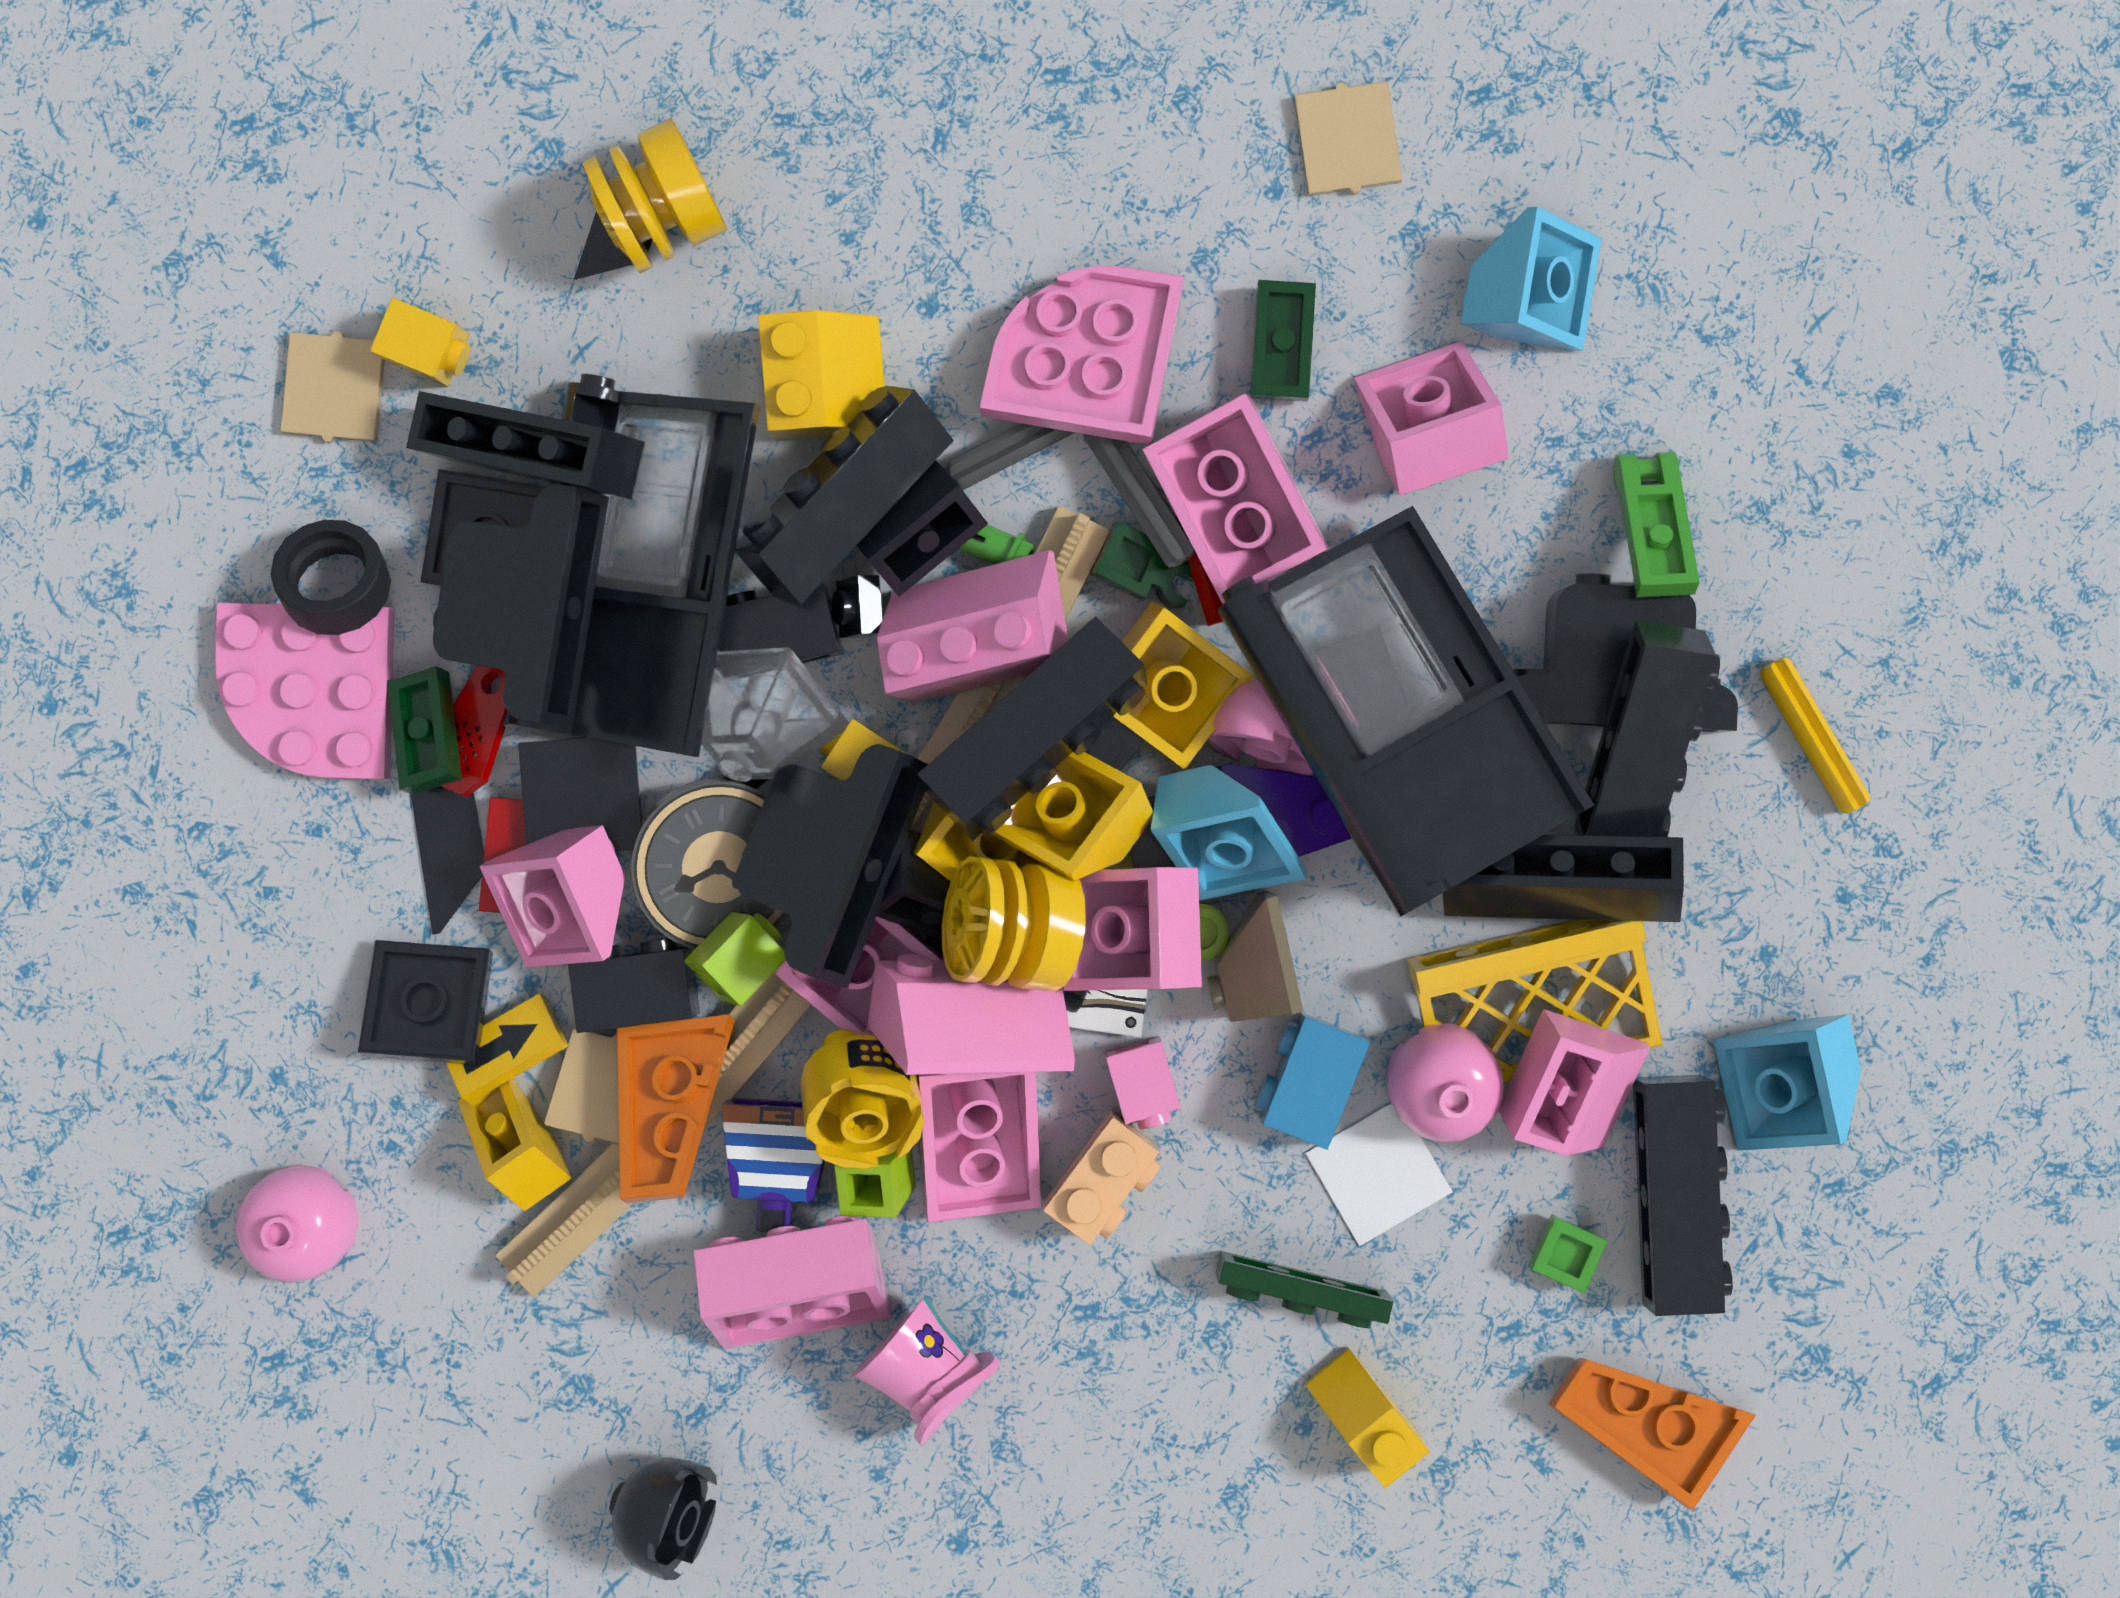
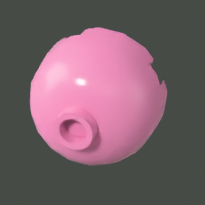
[1208,679,1313,776]
[1386,1023,1504,1143]
[235,1164,359,1283]

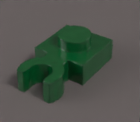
[1090,521,1194,609]

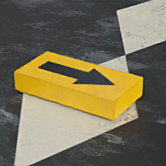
[446,993,569,1103]

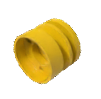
[582,117,728,274]
[942,856,1086,992]

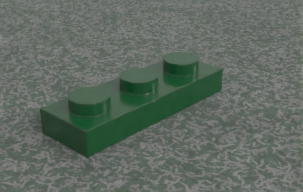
[1215,1251,1394,1328]

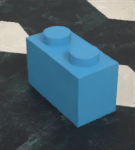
[1254,1012,1370,1150]

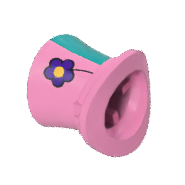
[852,1295,1001,1446]

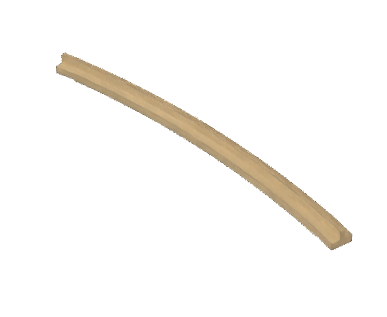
[495,506,1110,1298]

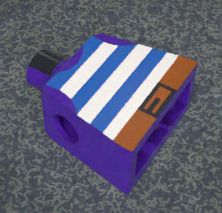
[722,1097,825,1233]

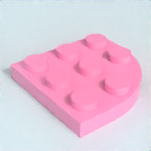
[979,266,1183,445]
[215,603,395,779]

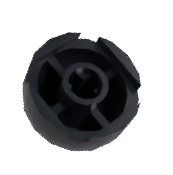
[609,1457,717,1580]

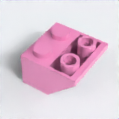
[1498,1009,1650,1156]

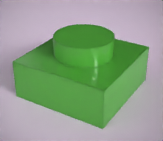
[1528,1214,1608,1294]

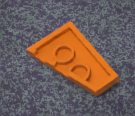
[1548,1357,1756,1510]

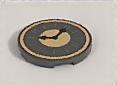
[629,778,788,950]

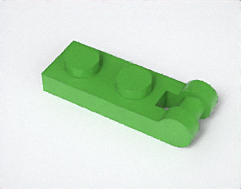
[1613,452,1700,597]

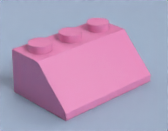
[1142,393,1330,604]
[877,550,1068,703]
[867,954,1075,1075]
[694,1216,892,1350]

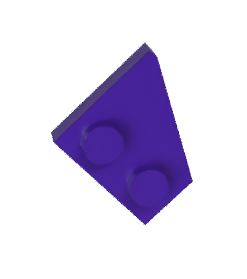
[1216,763,1352,857]

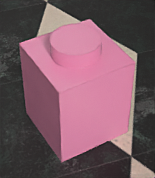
[1105,1036,1181,1129]

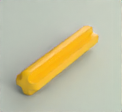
[1760,657,1870,813]

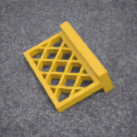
[1406,920,1663,1083]

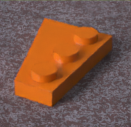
[617,1014,735,1203]

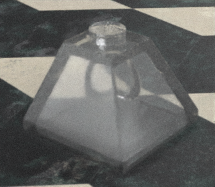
[701,647,848,782]

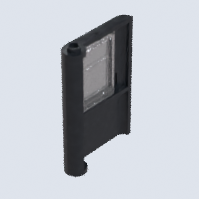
[508,374,760,757]
[1218,506,1594,918]

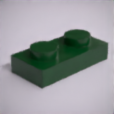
[1250,280,1316,402]
[387,666,462,794]

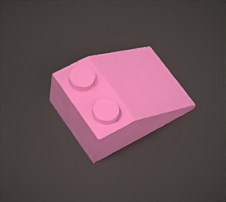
[917,1072,1041,1223]

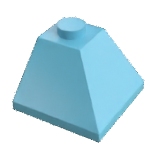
[1461,207,1602,351]
[1151,765,1307,901]
[1713,1014,1861,1151]

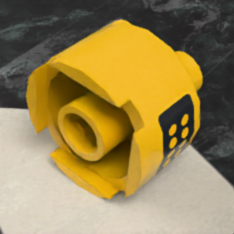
[801,1029,924,1169]

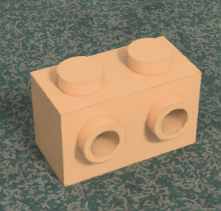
[1043,1109,1161,1245]

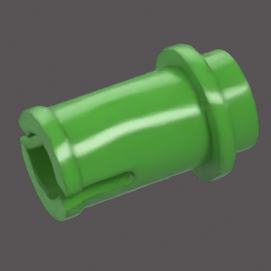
[958,525,1035,564]

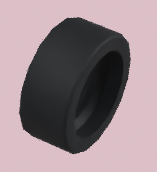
[270,520,391,635]

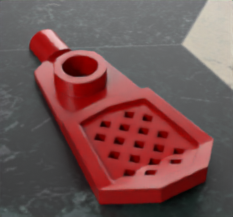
[442,666,507,797]

